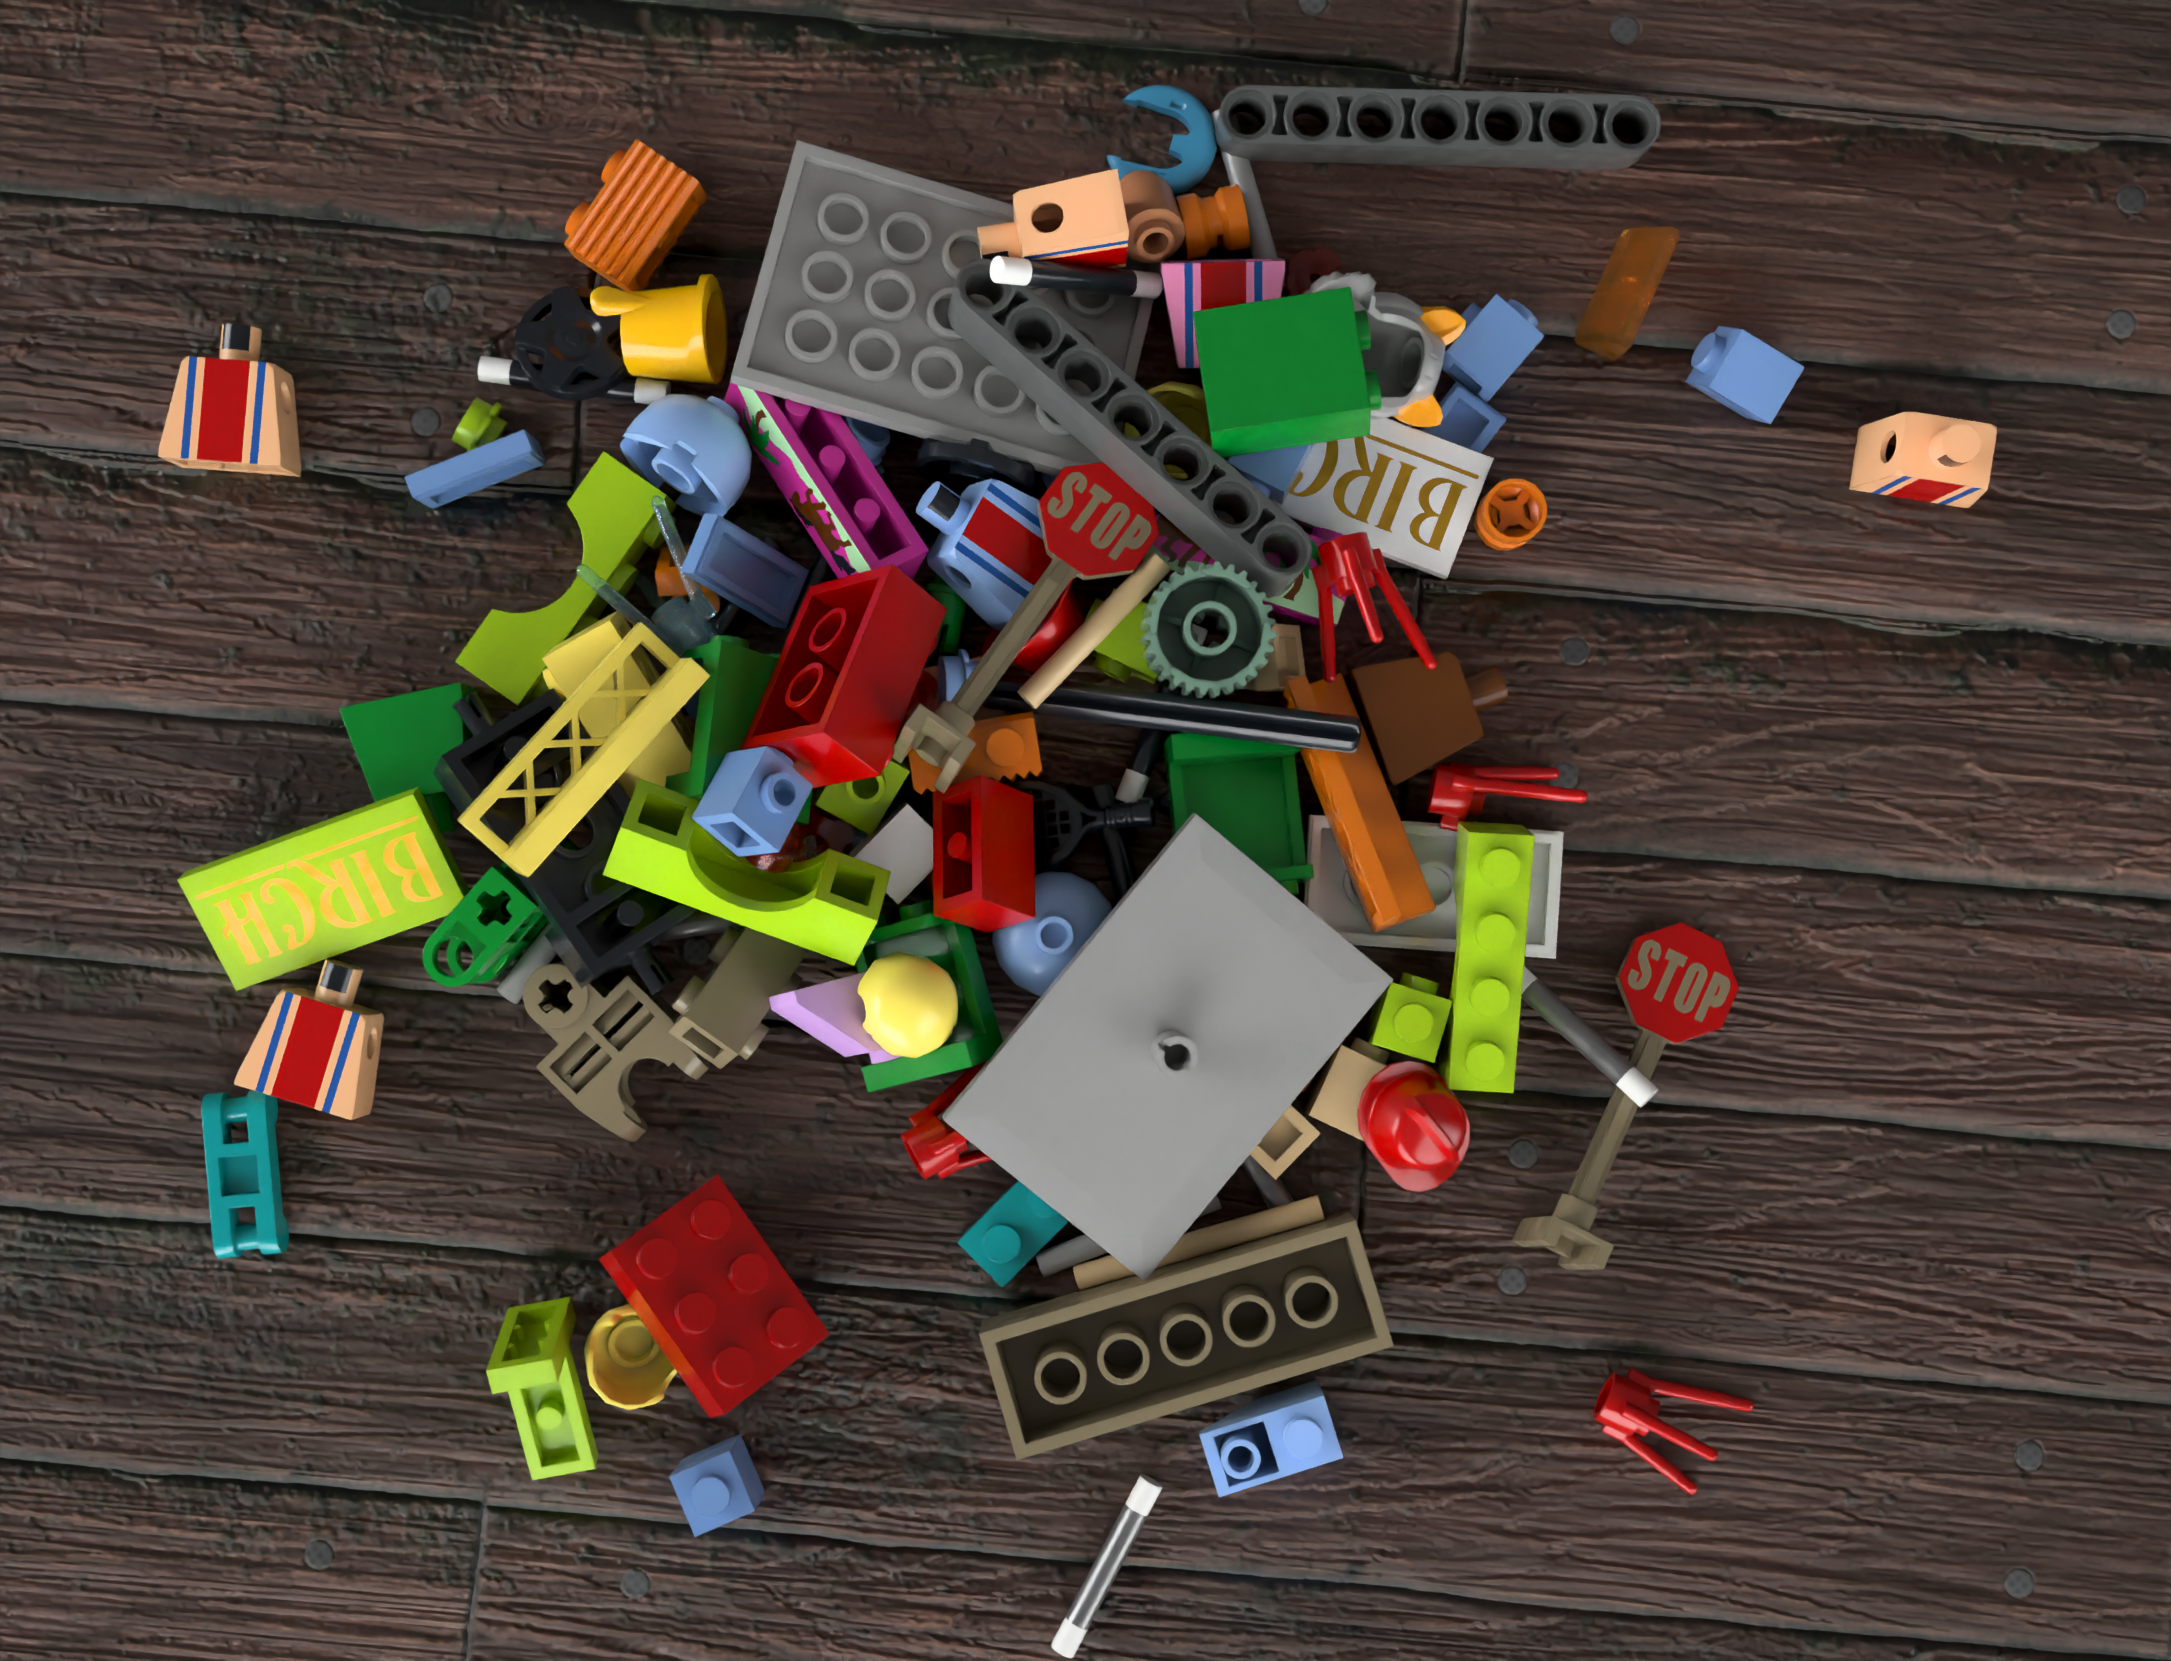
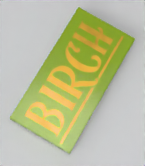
[177,787,469,991]

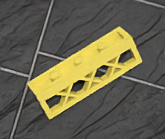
[457,622,710,877]

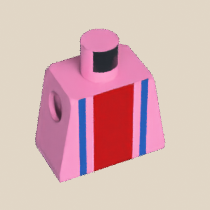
[1160,258,1285,368]

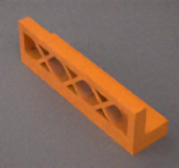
[1280,673,1436,934]

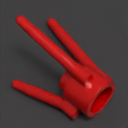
[1311,532,1437,683]
[1426,761,1588,832]
[901,1061,992,1180]
[1592,1368,1754,1495]

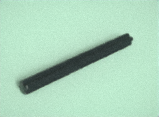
[982,674,1361,753]

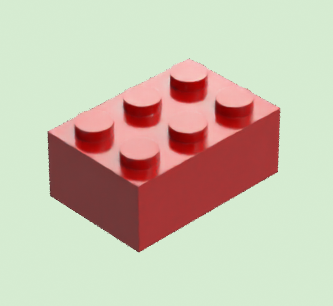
[739,564,947,788]
[599,1175,830,1418]

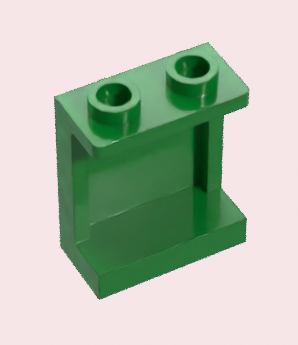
[665,635,813,828]
[1163,733,1314,895]
[855,899,1003,1092]

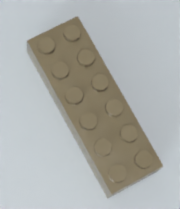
[979,1210,1394,1460]

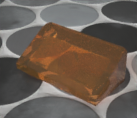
[1575,226,1680,361]

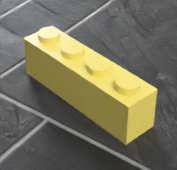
[542,610,695,799]

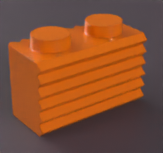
[564,139,707,292]
[908,712,1043,797]

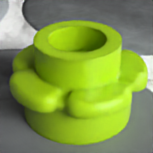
[451,397,508,452]

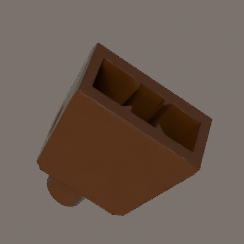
[1345,651,1508,787]

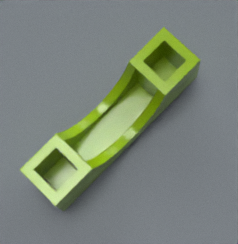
[455,451,677,707]
[603,778,891,966]
[1438,821,1535,1093]

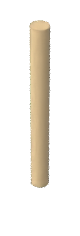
[1073,1195,1325,1290]

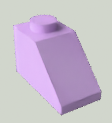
[768,971,903,1064]

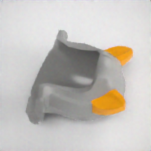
[1302,271,1466,427]

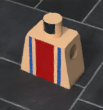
[977,169,1129,288]
[158,324,301,477]
[1849,412,1997,508]
[234,959,384,1120]

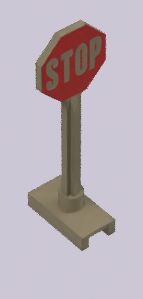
[892,462,1159,794]
[1512,922,1739,1270]

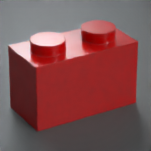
[933,775,1036,933]

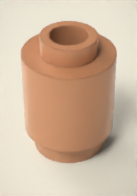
[1120,170,1185,263]

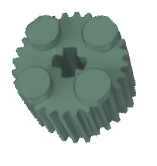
[1140,561,1277,699]

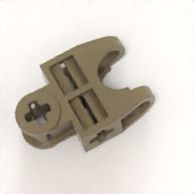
[523,961,710,1142]

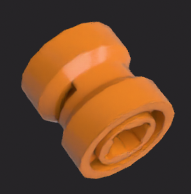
[1175,184,1250,260]
[1474,478,1547,551]

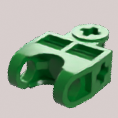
[422,836,581,987]

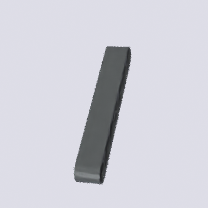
[1215,85,1661,170]
[947,258,1312,598]

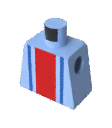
[916,478,1051,631]

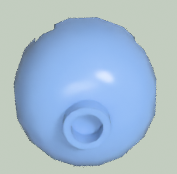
[620,394,752,517]
[992,871,1113,996]

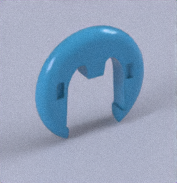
[1106,85,1217,196]

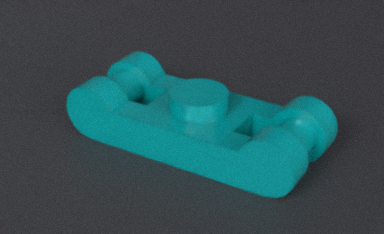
[201,1090,289,1259]

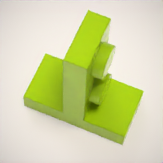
[486,1296,599,1480]

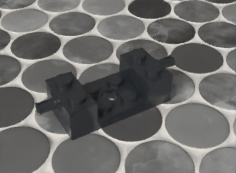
[433,688,697,995]

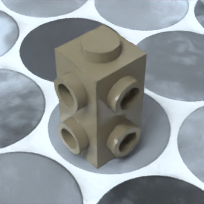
[668,926,807,1069]

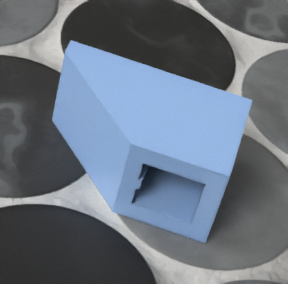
[1199,1380,1343,1497]

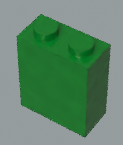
[1193,287,1381,458]

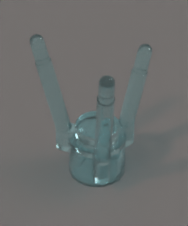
[576,495,718,658]

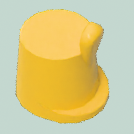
[590,274,728,384]

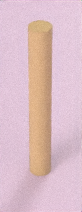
[1017,552,1171,709]

